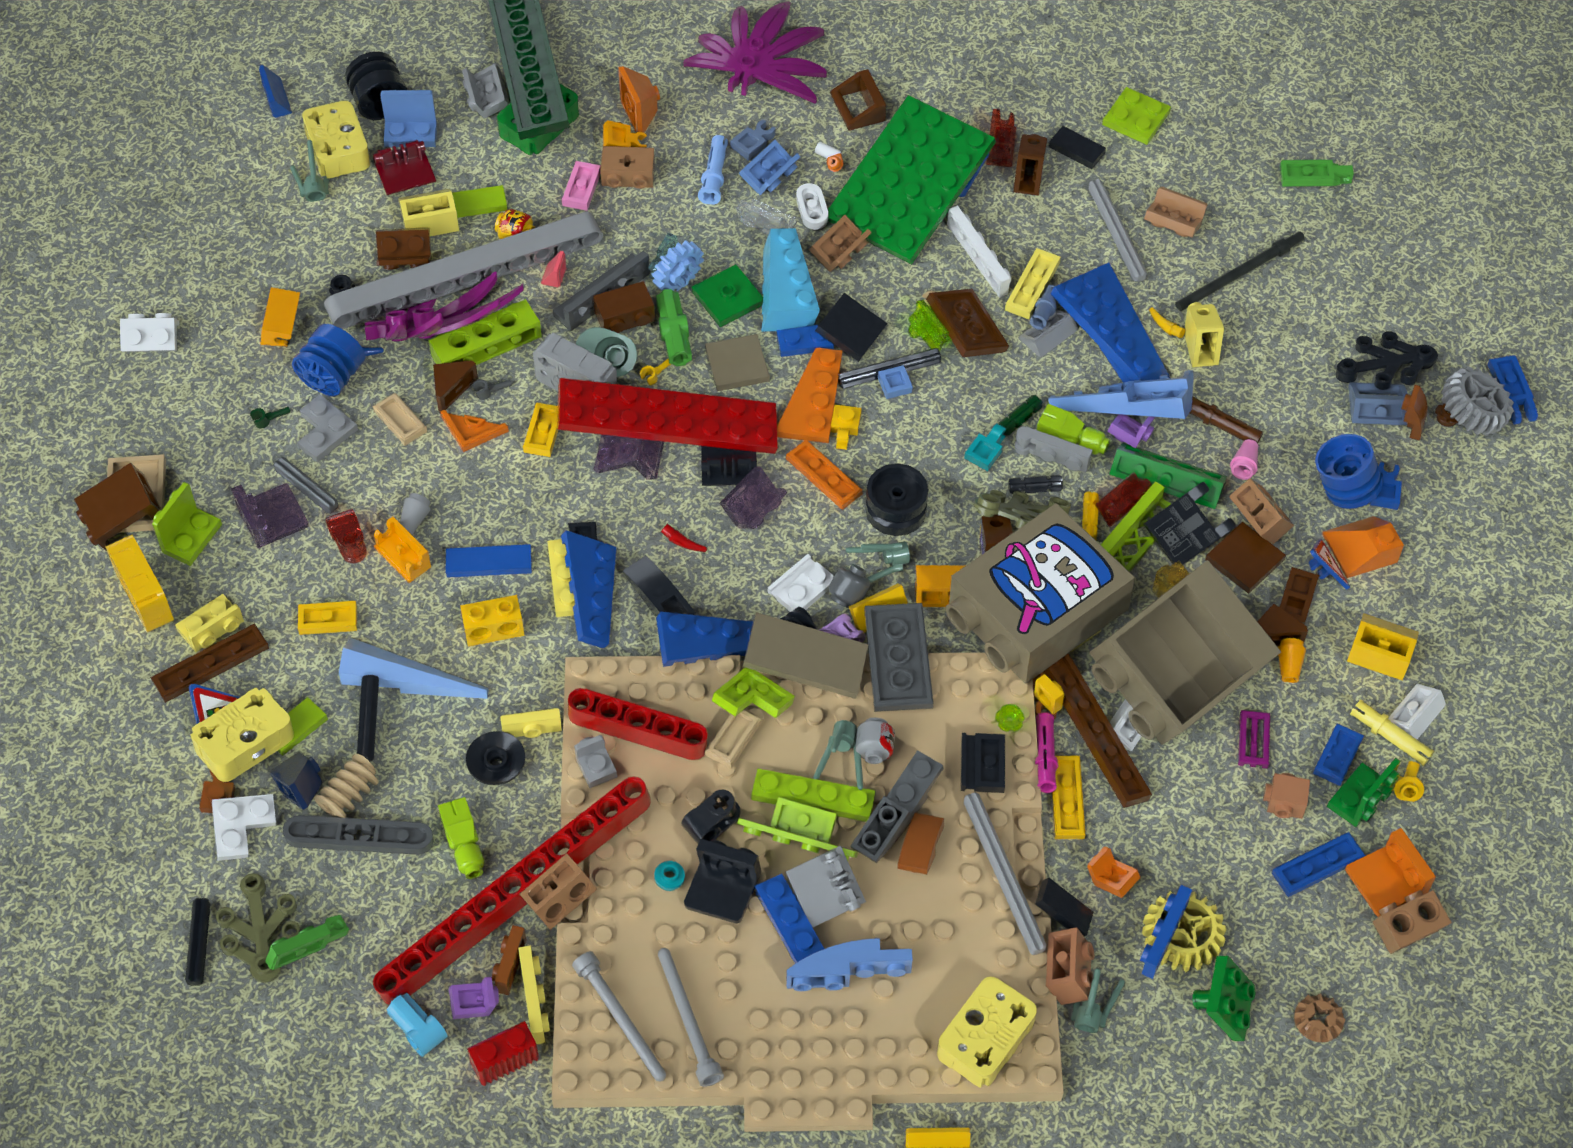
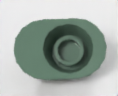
[576,327,638,377]

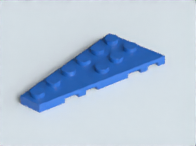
[1051,262,1170,381]

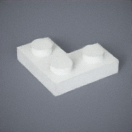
[212,794,276,861]

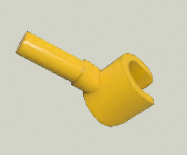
[640,359,671,385]

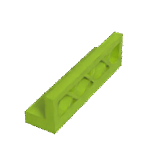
[1101,481,1171,572]

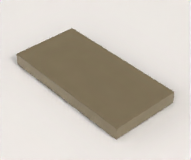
[743,612,868,699]

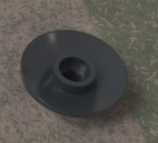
[466,731,526,785]

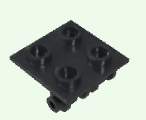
[701,446,757,486]

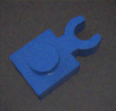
[1370,462,1402,510]

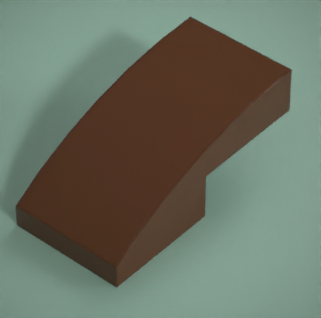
[1280,567,1319,625]

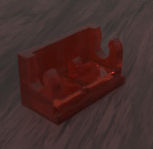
[986,109,1016,167]

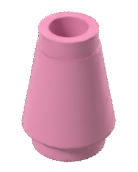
[1230,439,1259,480]

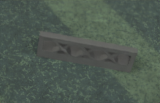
[553,250,650,331]

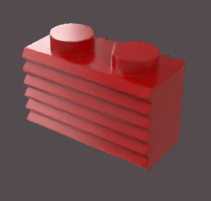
[467,1021,539,1086]

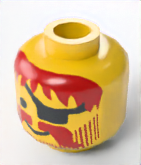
[495,208,536,239]

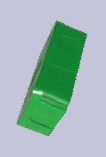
[497,84,579,155]

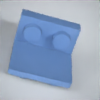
[381,90,437,147]

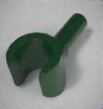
[250,407,290,429]

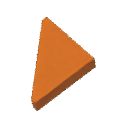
[440,410,509,452]

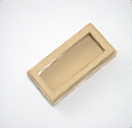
[373,393,427,446]
[705,710,761,769]

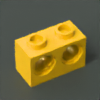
[460,595,525,647]

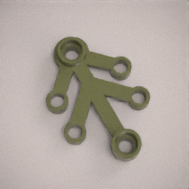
[973,490,1071,528]
[216,873,301,983]

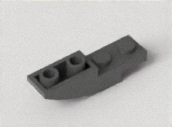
[851,750,944,863]

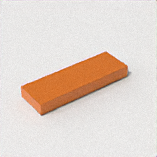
[786,440,863,510]

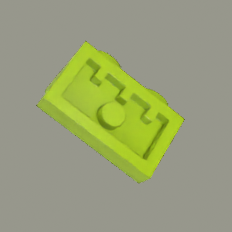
[152,482,222,566]

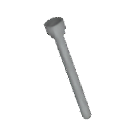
[658,948,724,1087]
[572,951,666,1082]

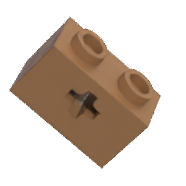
[600,146,655,189]

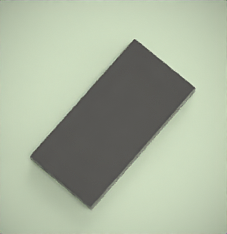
[864,603,934,712]

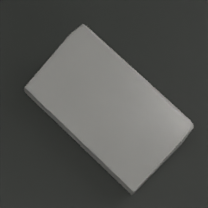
[1018,310,1078,358]

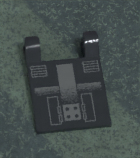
[1143,482,1236,569]

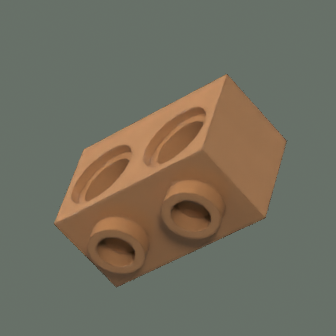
[1229,478,1295,544]
[520,853,597,930]
[1372,890,1452,954]

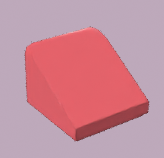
[541,251,567,287]

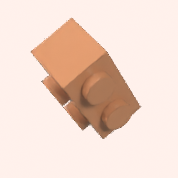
[1046,927,1095,1005]

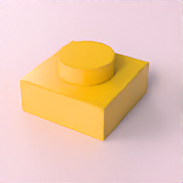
[1034,674,1064,715]

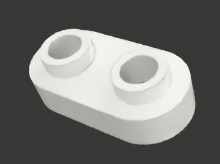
[796,183,828,230]

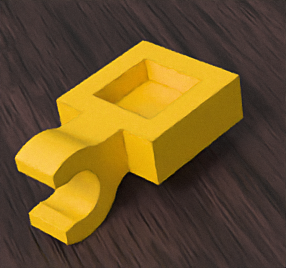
[831,405,862,450]

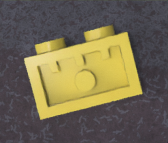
[175,594,244,652]

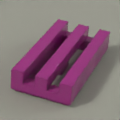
[1238,710,1270,769]

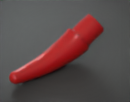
[661,523,707,552]

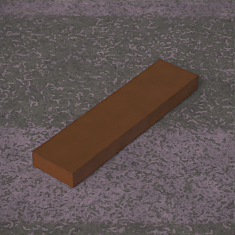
[150,623,269,703]

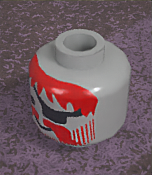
[855,717,895,764]

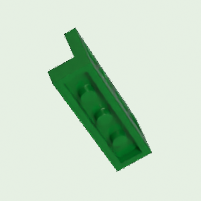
[1109,442,1227,509]

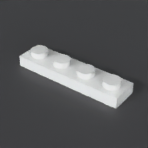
[947,205,1011,298]

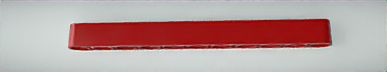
[373,776,651,1005]

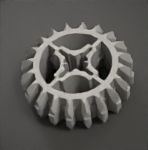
[1441,366,1514,436]

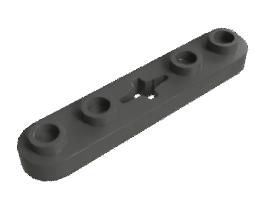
[283,815,434,855]

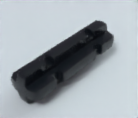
[1008,475,1063,494]

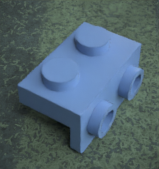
[739,140,801,195]

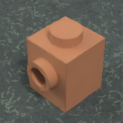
[1263,773,1310,819]

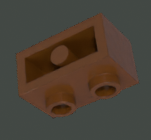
[593,281,655,333]

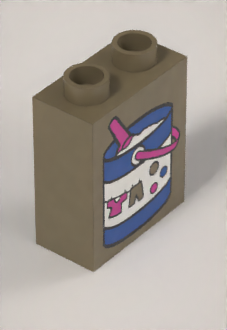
[946,503,1135,684]

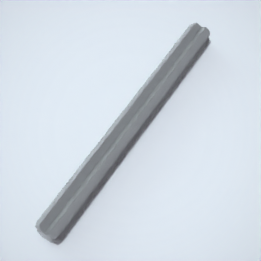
[964,792,1046,955]

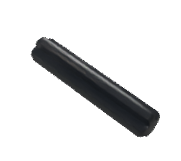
[356,675,379,762]
[185,898,211,986]

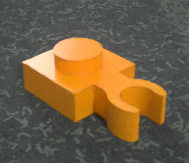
[603,120,647,148]

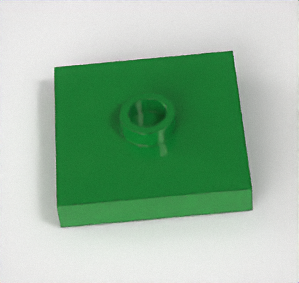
[692,264,763,327]

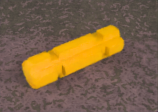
[1082,491,1099,540]

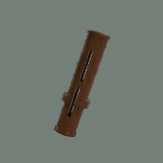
[1190,396,1263,444]

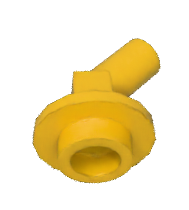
[1394,761,1424,802]

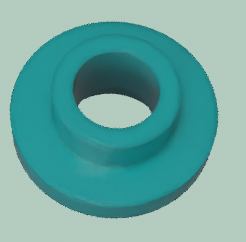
[654,861,685,891]

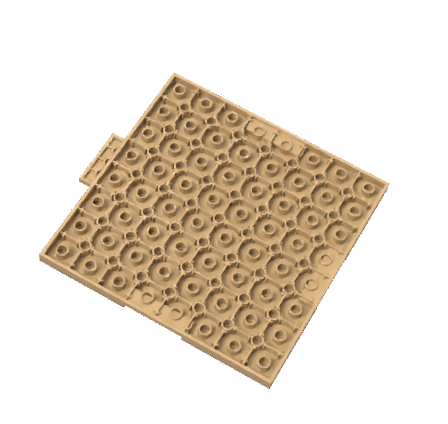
[552,653,1064,1132]

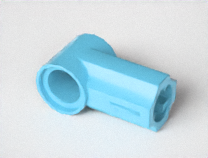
[386,993,448,1057]

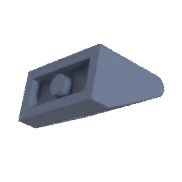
[1348,382,1408,425]

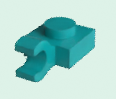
[964,423,1006,471]

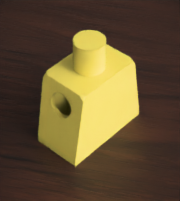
[1184,302,1224,367]

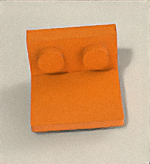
[1345,828,1436,917]

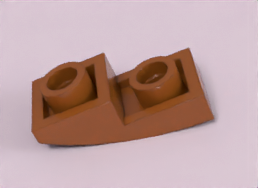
[1401,385,1428,441]
[898,813,944,875]

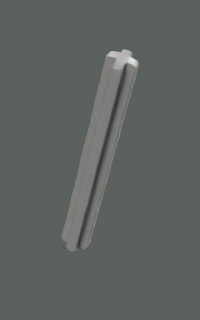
[1088,179,1147,282]

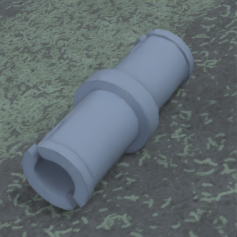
[1030,285,1057,330]

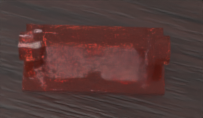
[1095,472,1152,527]

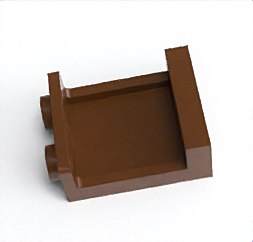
[74,463,161,551]

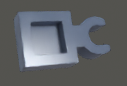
[730,120,776,161]

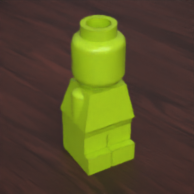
[1036,404,1110,455]
[438,797,485,879]

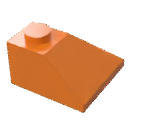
[618,66,660,133]
[1322,516,1404,578]

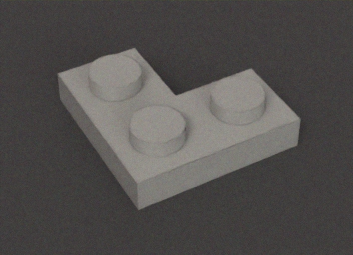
[298,394,358,463]

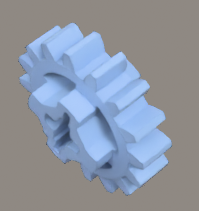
[652,240,704,291]

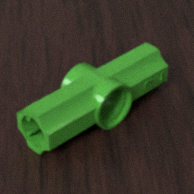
[656,289,692,367]

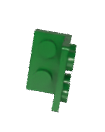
[1327,758,1401,827]

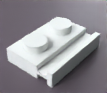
[768,554,834,612]

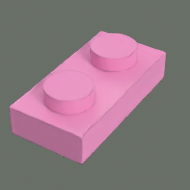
[562,161,601,211]

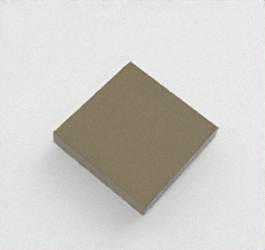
[705,334,770,391]

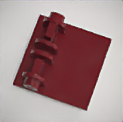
[372,139,437,195]

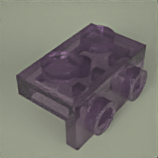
[719,467,787,529]

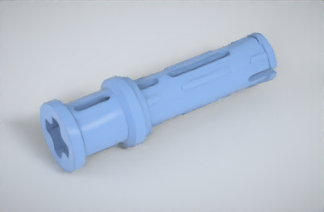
[698,135,728,205]

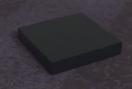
[815,293,888,362]

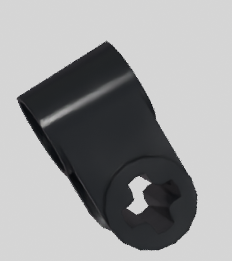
[681,789,741,844]

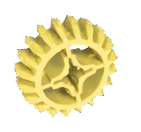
[1142,891,1226,973]

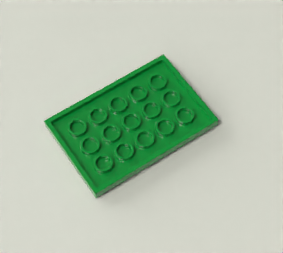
[828,95,996,265]

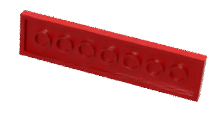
[557,378,778,454]

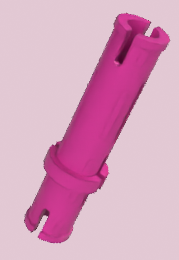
[1035,713,1058,793]

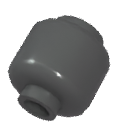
[828,564,871,608]

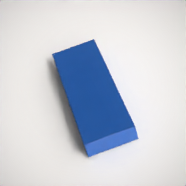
[446,544,532,578]
[1272,832,1366,897]

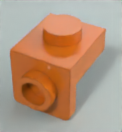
[1087,846,1140,898]

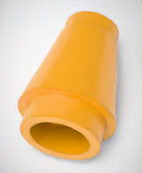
[1278,638,1306,683]

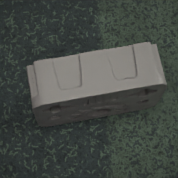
[533,333,617,391]

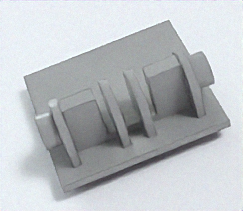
[786,846,866,927]

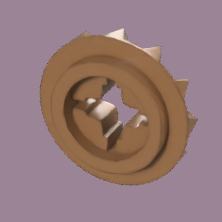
[1294,993,1345,1042]

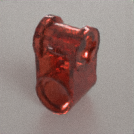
[325,508,367,564]

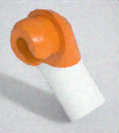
[815,142,844,172]

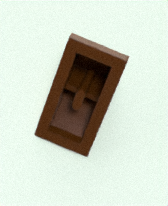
[433,360,478,411]
[1257,604,1308,647]

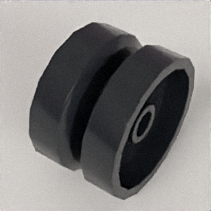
[865,463,929,536]

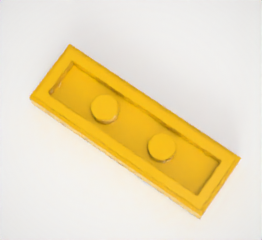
[1052,756,1086,839]

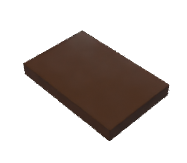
[926,288,1009,358]

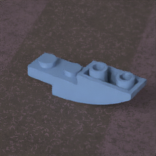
[786,938,913,991]

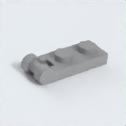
[1014,426,1092,473]

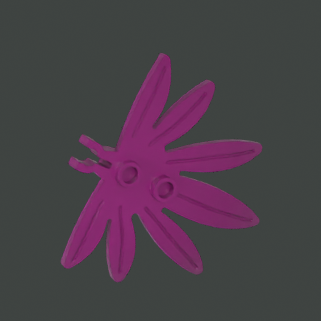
[683,1,827,104]
[365,271,524,342]

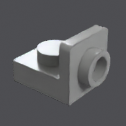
[574,735,617,788]

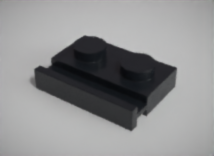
[961,733,1005,793]

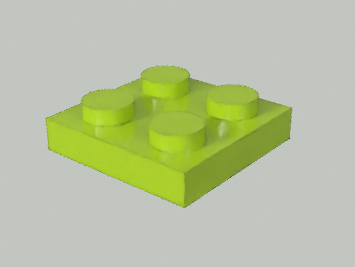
[1102,87,1171,145]

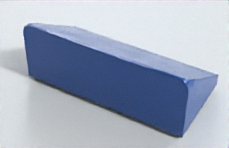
[259,65,292,118]

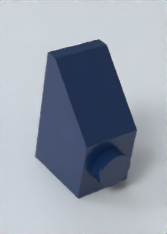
[269,752,323,810]

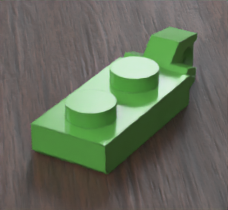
[1280,160,1354,187]
[265,915,349,971]

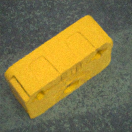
[105,535,174,633]

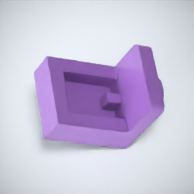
[1107,414,1155,448]
[449,977,499,1019]

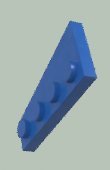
[561,530,616,648]
[656,612,753,667]

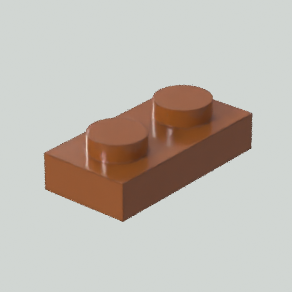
[492,925,527,995]

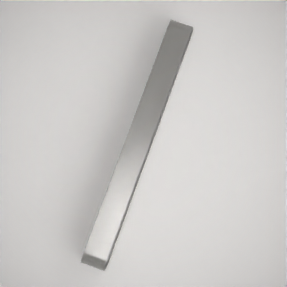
[324,212,603,329]

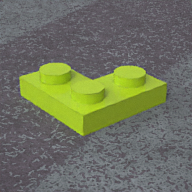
[712,667,795,718]

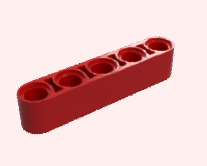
[568,688,708,760]

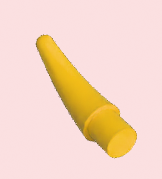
[1149,307,1185,338]

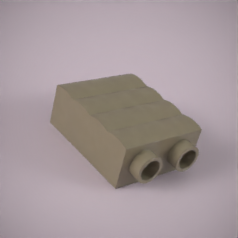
[1089,560,1281,745]

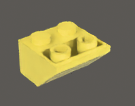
[398,189,459,236]

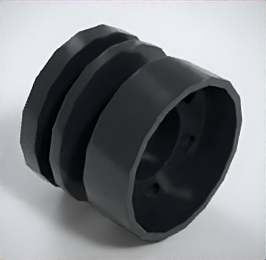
[344,51,407,121]

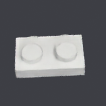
[120,313,179,352]

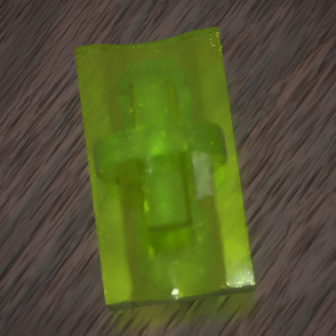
[908,300,951,351]

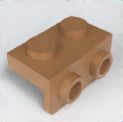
[1144,186,1208,237]
[809,215,872,272]

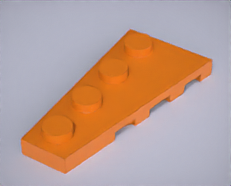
[777,348,842,443]

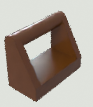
[830,69,886,131]

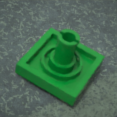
[1192,956,1256,1041]

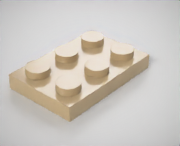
[107,454,166,533]

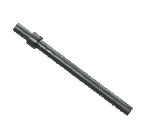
[1175,231,1305,311]

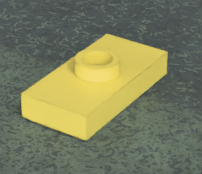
[500,708,562,738]

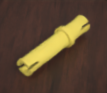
[1350,700,1435,766]

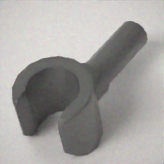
[473,379,512,400]

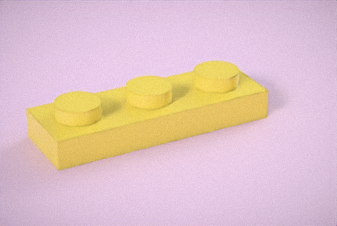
[1005,248,1061,319]
[547,539,575,617]
[518,945,550,1044]

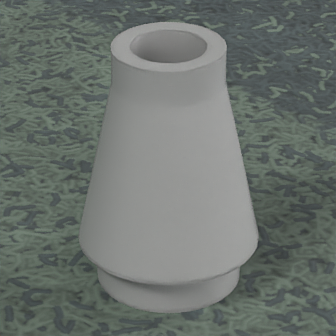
[400,493,431,536]

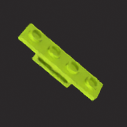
[737,797,858,861]

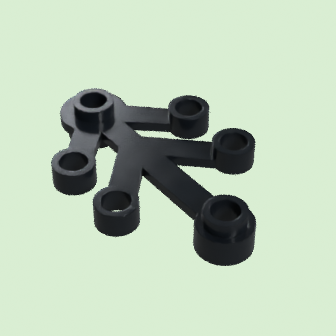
[1336,331,1438,390]

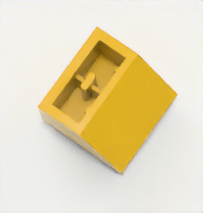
[1347,613,1419,681]

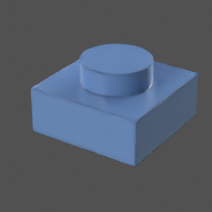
[877,365,913,399]

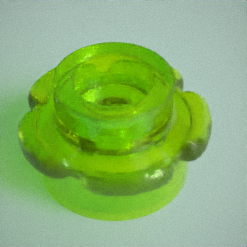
[995,704,1025,732]

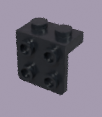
[684,839,762,924]

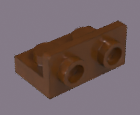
[376,228,432,270]

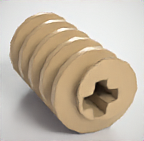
[314,754,379,818]

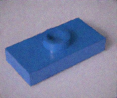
[1313,723,1364,786]

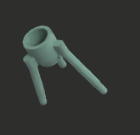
[290,140,330,202]
[845,541,910,582]
[813,720,863,790]
[1071,968,1125,1033]

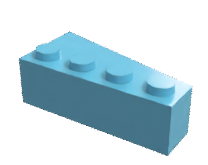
[761,228,820,332]

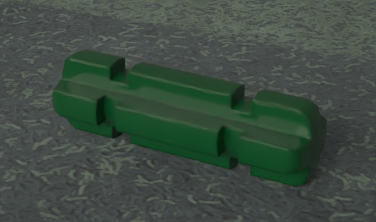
[999,395,1043,436]

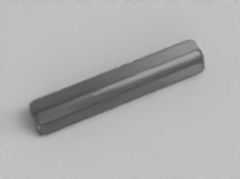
[273,457,339,514]

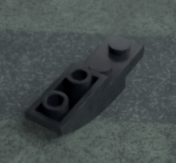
[622,555,696,617]

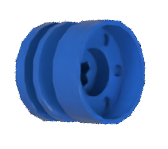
[292,324,366,397]
[1315,434,1383,509]

